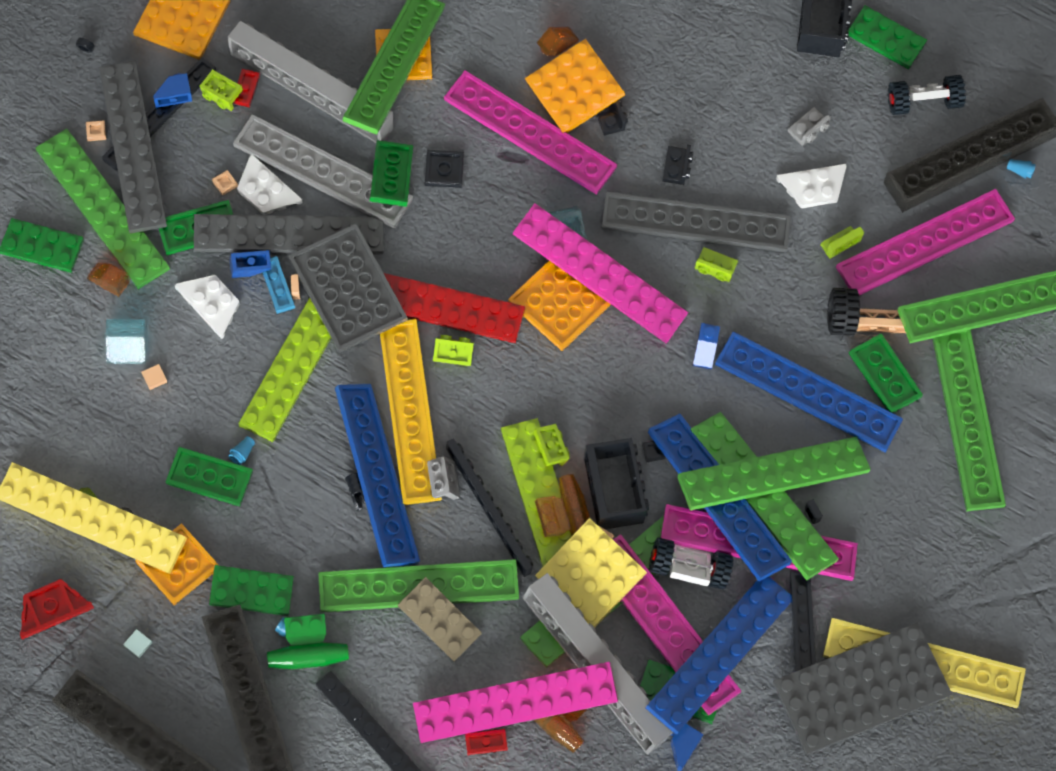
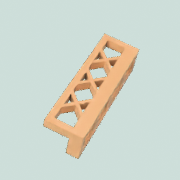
[857,309,906,333]

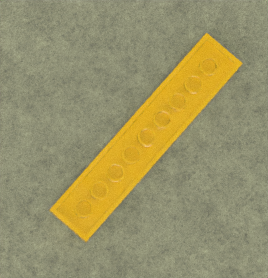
[380,319,442,505]

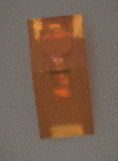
[537,27,579,56]
[87,263,129,297]

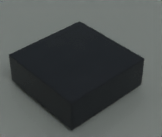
[642,441,666,463]
[805,499,823,524]

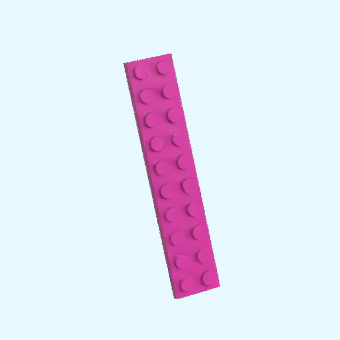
[444,70,617,195]
[836,189,1015,296]
[513,203,689,344]
[660,504,858,581]
[613,534,741,716]
[413,662,619,743]

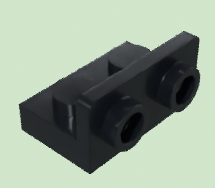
[596,98,628,136]
[662,144,693,185]

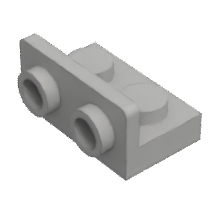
[788,107,831,146]
[427,456,460,500]

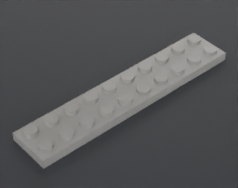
[233,114,413,229]

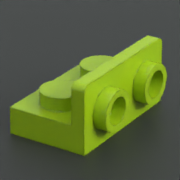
[200,69,243,111]
[820,226,864,259]
[695,247,738,282]
[433,335,474,366]
[533,424,569,466]

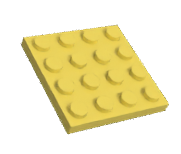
[535,518,647,628]

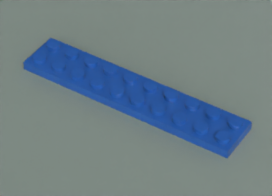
[715,332,903,453]
[335,384,420,567]
[648,414,792,581]
[645,576,792,735]

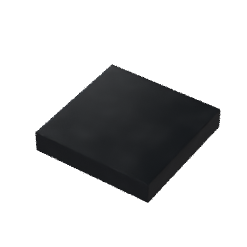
[425,150,464,188]

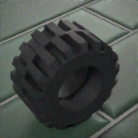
[827,287,860,336]

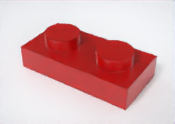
[232,69,260,108]
[465,729,508,755]

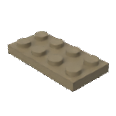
[397,577,482,662]

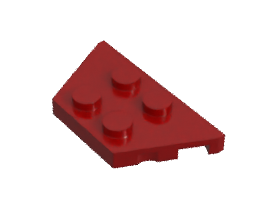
[20,579,94,640]

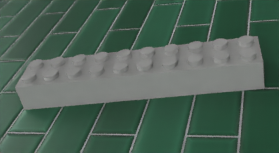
[228,21,393,143]
[523,573,673,755]

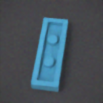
[262,256,295,314]

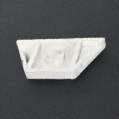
[237,154,302,215]
[776,164,846,208]
[175,275,240,339]

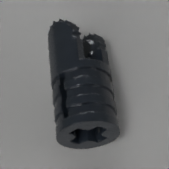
[345,473,366,511]

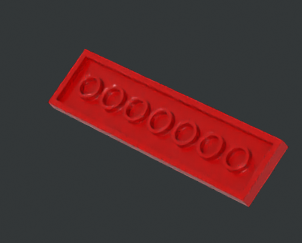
[384,273,526,344]

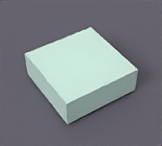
[123,629,152,658]

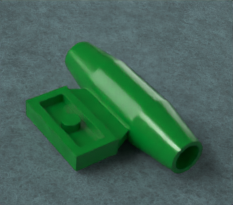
[267,614,349,669]

